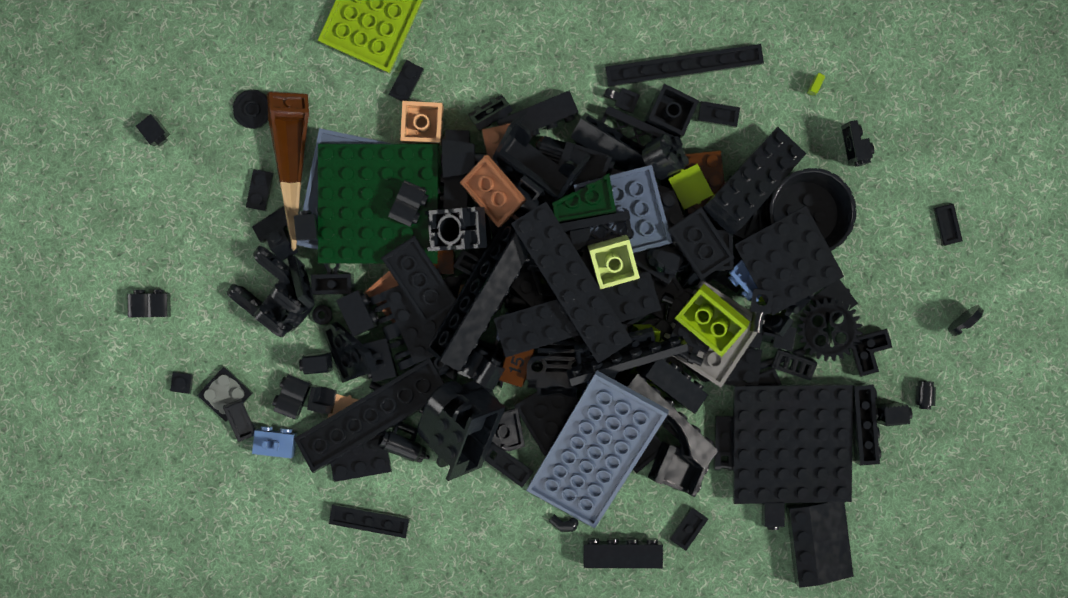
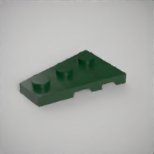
[553,174,616,224]

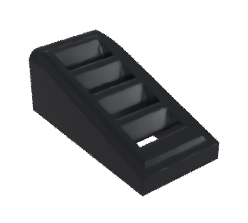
[771,348,817,380]

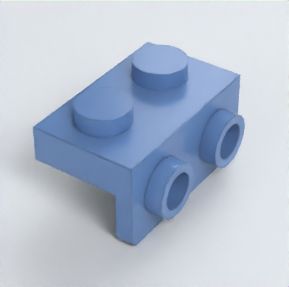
[727,259,761,302]

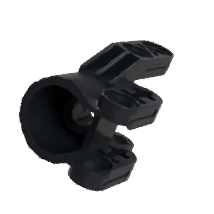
[226,246,314,337]

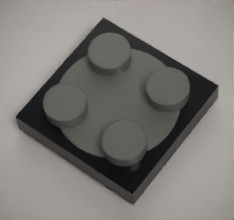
[197,366,253,422]

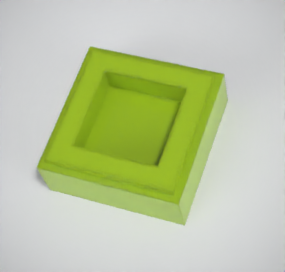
[807,73,825,96]

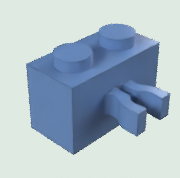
[252,426,297,458]

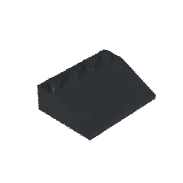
[786,502,854,588]

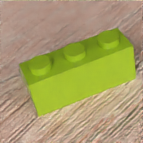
[675,283,750,357]

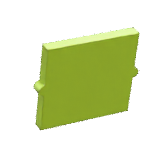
[668,164,714,210]

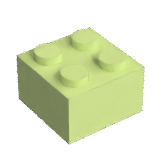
[588,235,640,289]

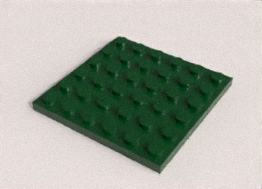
[318,144,438,264]

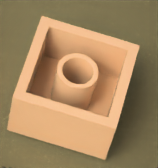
[400,101,444,145]

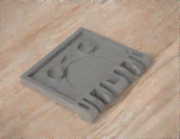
[660,280,765,387]

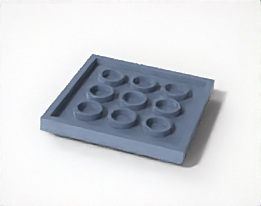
[574,165,672,253]

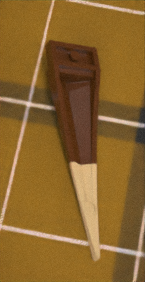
[267,92,309,251]

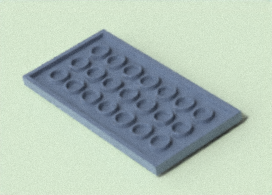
[526,371,669,528]

